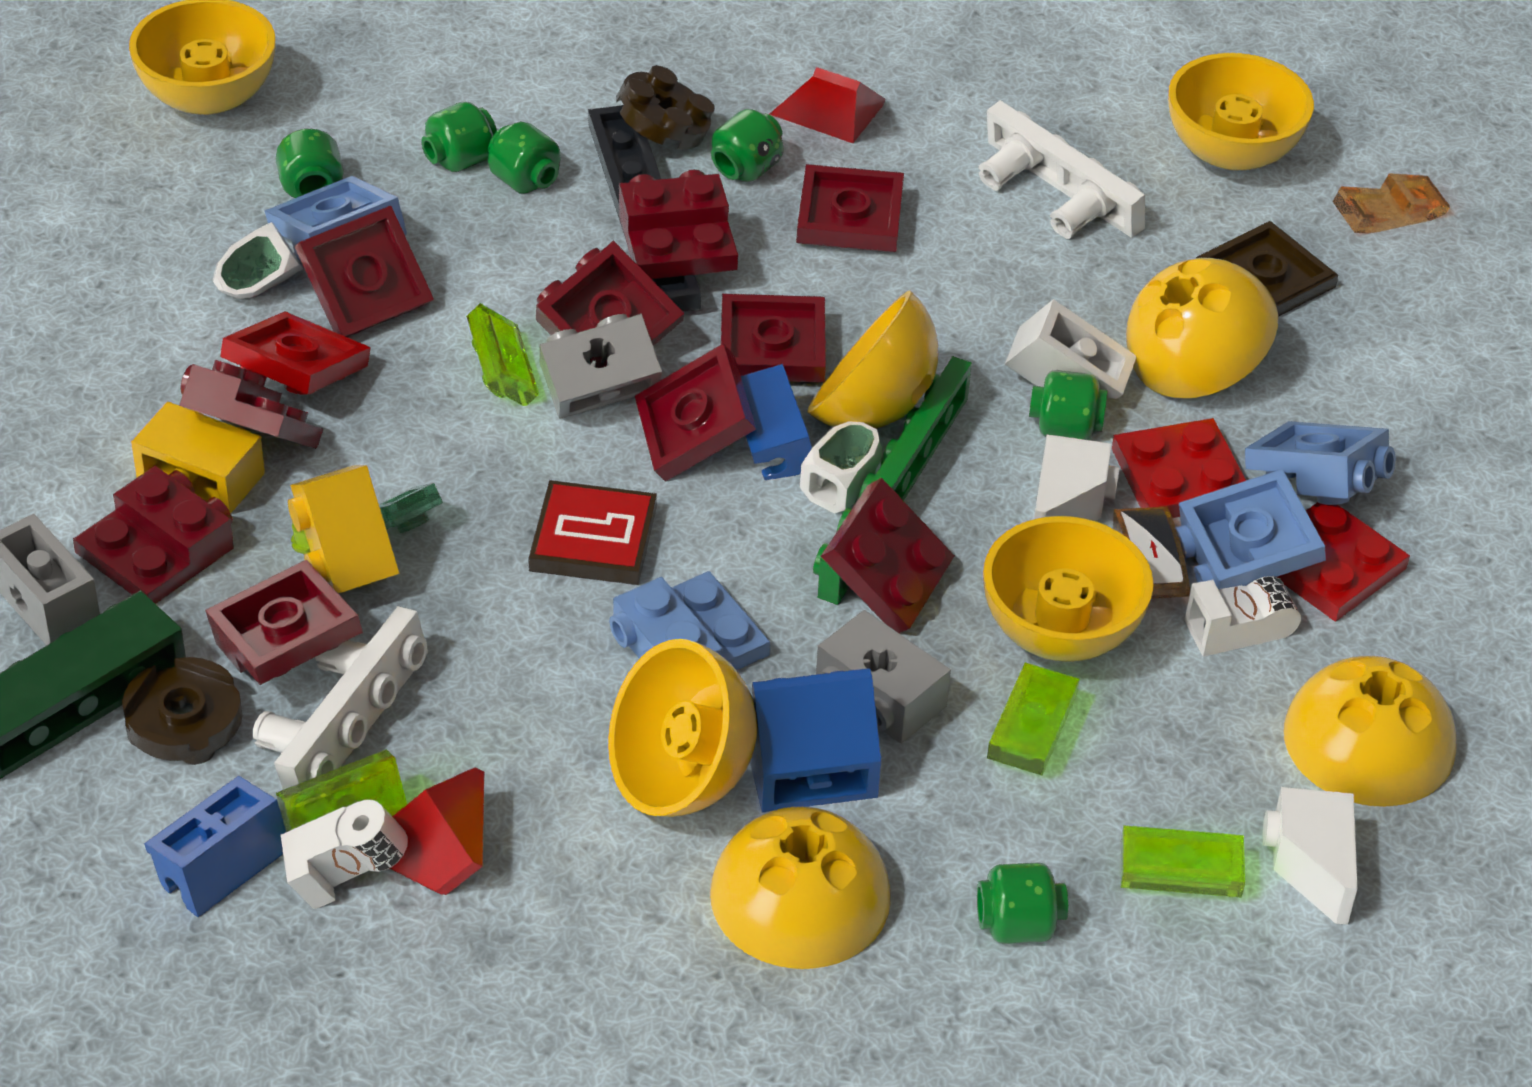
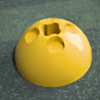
[129,0,276,115]
[1168,53,1314,170]
[1126,258,1278,398]
[807,290,939,429]
[983,516,1153,662]
[608,639,757,817]
[1283,656,1457,807]
[710,807,891,969]

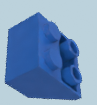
[750,668,881,812]

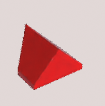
[769,67,886,143]
[389,767,485,895]

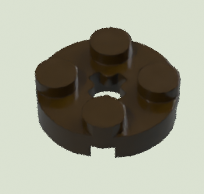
[616,65,715,150]
[122,657,243,765]

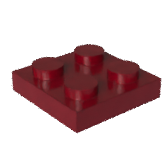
[796,164,904,252]
[294,205,434,337]
[721,294,826,382]
[635,343,756,482]
[821,478,955,633]

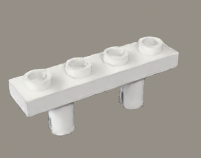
[978,100,1145,239]
[253,606,428,810]

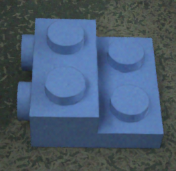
[265,176,407,261]
[1245,421,1396,505]
[1174,469,1326,589]
[609,571,770,670]

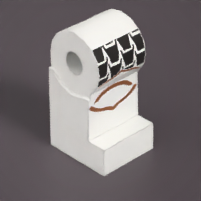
[1184,576,1301,657]
[281,800,408,909]

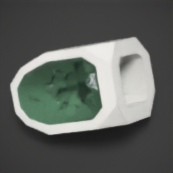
[213,222,303,299]
[800,421,883,514]

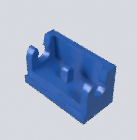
[741,364,812,480]
[144,775,286,917]

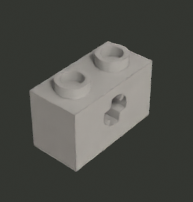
[539,314,662,419]
[0,514,100,645]
[816,610,951,744]

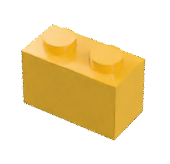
[131,401,265,513]
[288,465,400,594]

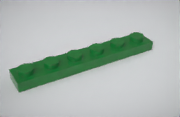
[813,356,972,605]

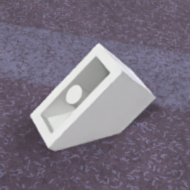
[1005,299,1136,399]
[1034,435,1119,521]
[1263,787,1358,925]

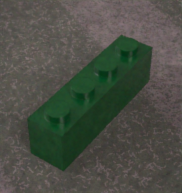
[0,590,186,779]

